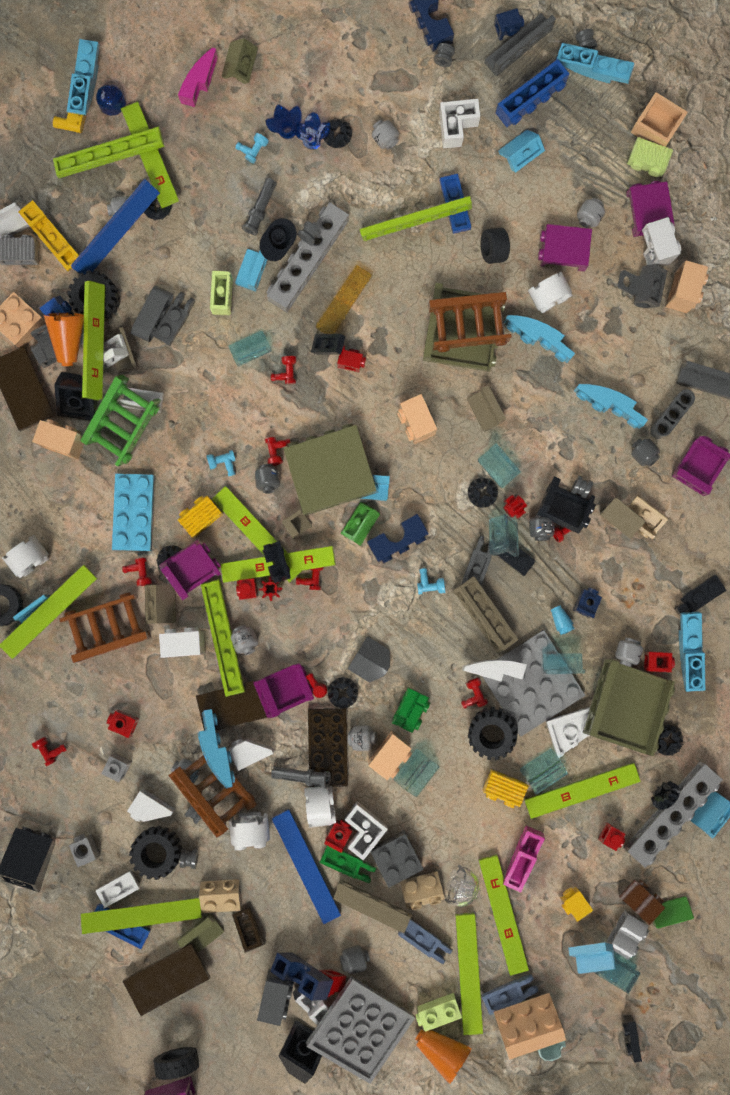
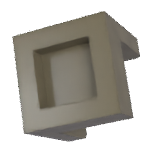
[282,509,312,539]

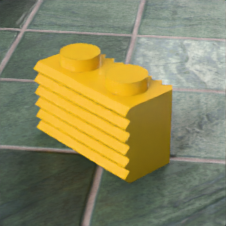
[178,496,223,538]
[483,769,529,808]

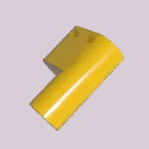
[53,113,86,133]

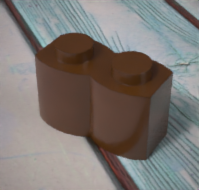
[619,879,665,925]

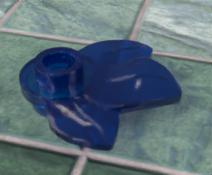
[265,104,302,139]
[295,112,330,150]

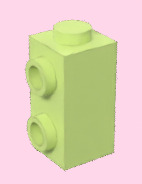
[415,993,462,1032]

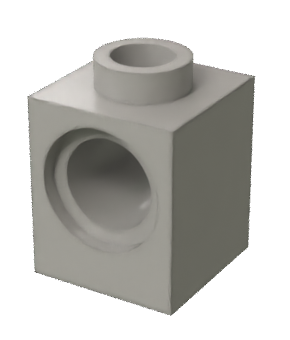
[101,753,132,782]
[69,834,100,867]

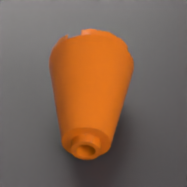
[44,313,84,366]
[415,1029,471,1084]

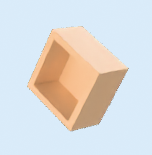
[631,92,688,147]
[665,260,709,313]
[0,292,46,348]
[397,394,437,444]
[32,419,84,460]
[368,731,412,780]

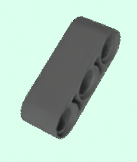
[131,285,174,342]
[650,389,695,439]

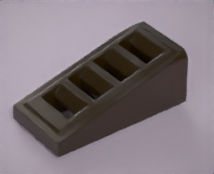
[232,907,265,953]

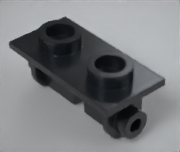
[262,541,291,583]

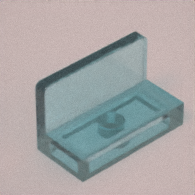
[228,331,272,367]
[478,443,521,488]
[489,514,519,557]
[542,653,586,674]
[393,749,440,797]
[520,749,568,795]

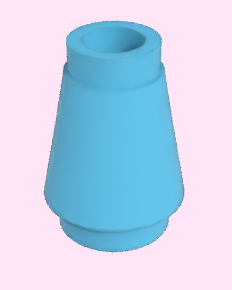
[551,605,575,635]

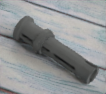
[242,178,277,236]
[271,766,331,789]

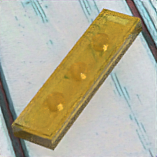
[315,265,372,334]

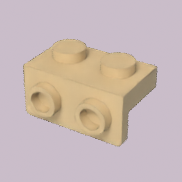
[628,494,668,539]
[400,871,444,910]
[199,879,241,913]

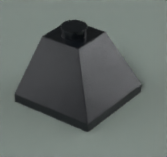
[54,372,95,421]
[278,1020,322,1084]

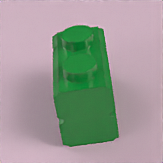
[391,687,431,733]

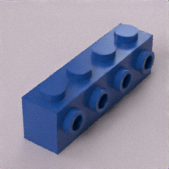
[495,59,569,128]

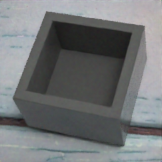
[370,830,424,888]
[257,969,294,1026]

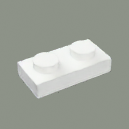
[96,870,140,908]

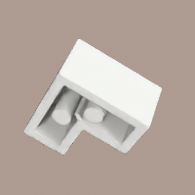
[439,99,480,149]
[642,217,681,267]
[159,627,205,658]
[345,801,388,860]

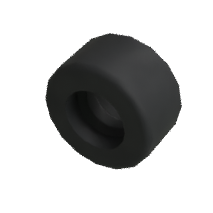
[480,227,510,264]

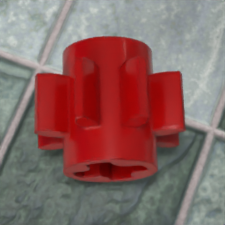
[503,495,527,519]
[259,577,283,601]

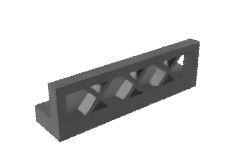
[484,13,556,77]
[676,361,730,399]

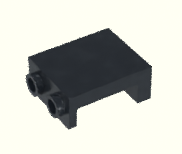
[537,476,596,534]

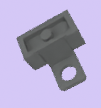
[618,264,668,308]
[30,324,57,368]

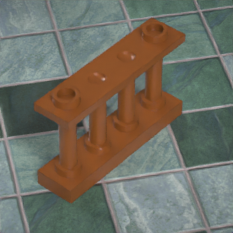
[428,292,512,352]
[59,592,151,663]
[168,749,257,838]

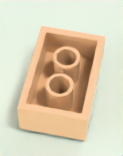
[494,993,566,1060]

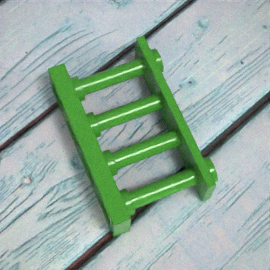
[80,375,161,466]

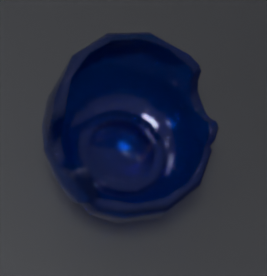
[96,84,126,116]

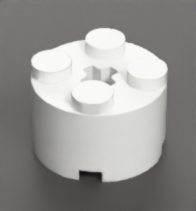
[528,271,573,314]
[2,535,49,578]
[304,786,336,828]
[229,812,270,850]

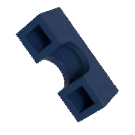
[408,0,454,52]
[367,514,429,564]
[270,952,334,1001]

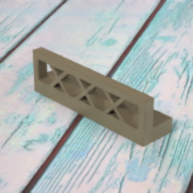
[453,576,518,653]
[333,880,412,933]

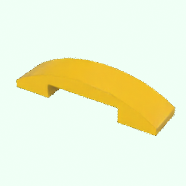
[18,200,79,272]

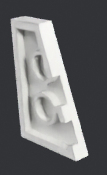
[546,706,591,759]

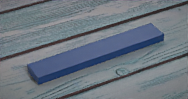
[71,179,160,275]
[272,809,341,924]

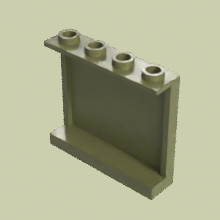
[422,283,505,372]
[283,423,379,515]
[583,659,675,756]

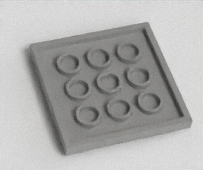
[482,630,586,737]
[306,976,415,1084]

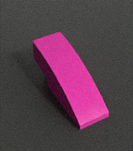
[178,47,218,107]
[503,825,545,893]

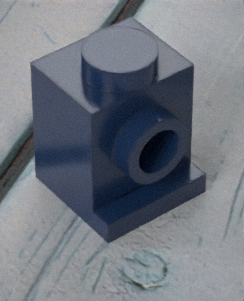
[494,8,524,41]
[573,588,602,618]

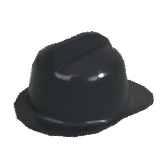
[259,218,297,262]

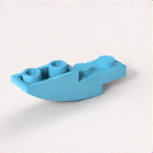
[67,39,100,115]
[556,43,635,84]
[504,315,575,363]
[574,384,648,429]
[678,612,705,692]
[197,709,235,788]

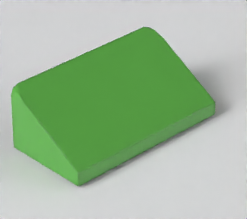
[341,502,380,546]
[653,896,694,929]

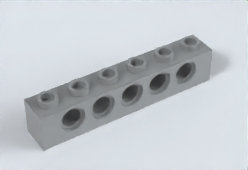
[267,203,349,313]
[623,762,723,867]

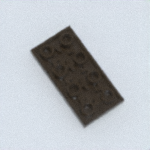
[0,346,55,432]
[196,680,267,731]
[308,708,348,787]
[122,942,211,1016]

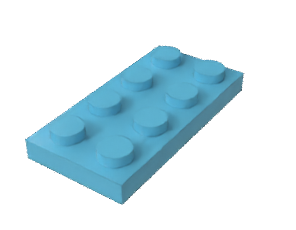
[112,474,155,551]

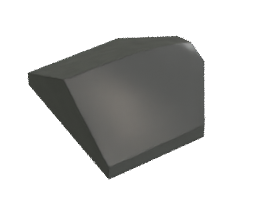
[348,636,390,683]

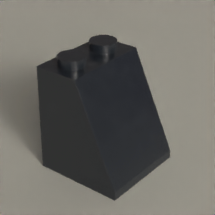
[0,827,55,893]

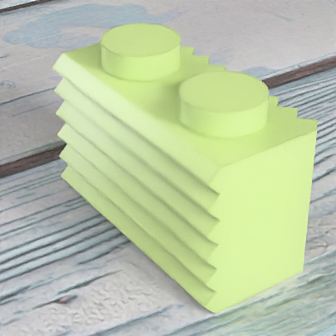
[627,137,673,177]
[210,271,233,315]

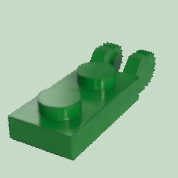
[320,846,376,883]

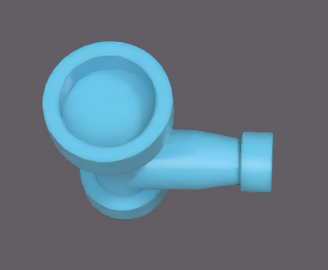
[235,133,269,164]
[206,450,236,477]
[417,568,446,595]

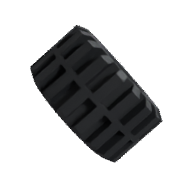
[68,270,120,322]
[468,707,518,760]
[129,826,182,880]

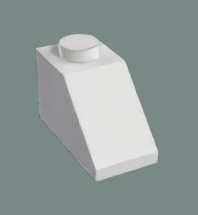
[228,738,275,771]
[127,788,175,822]

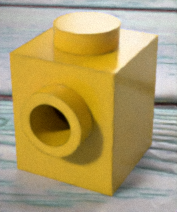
[560,887,593,922]

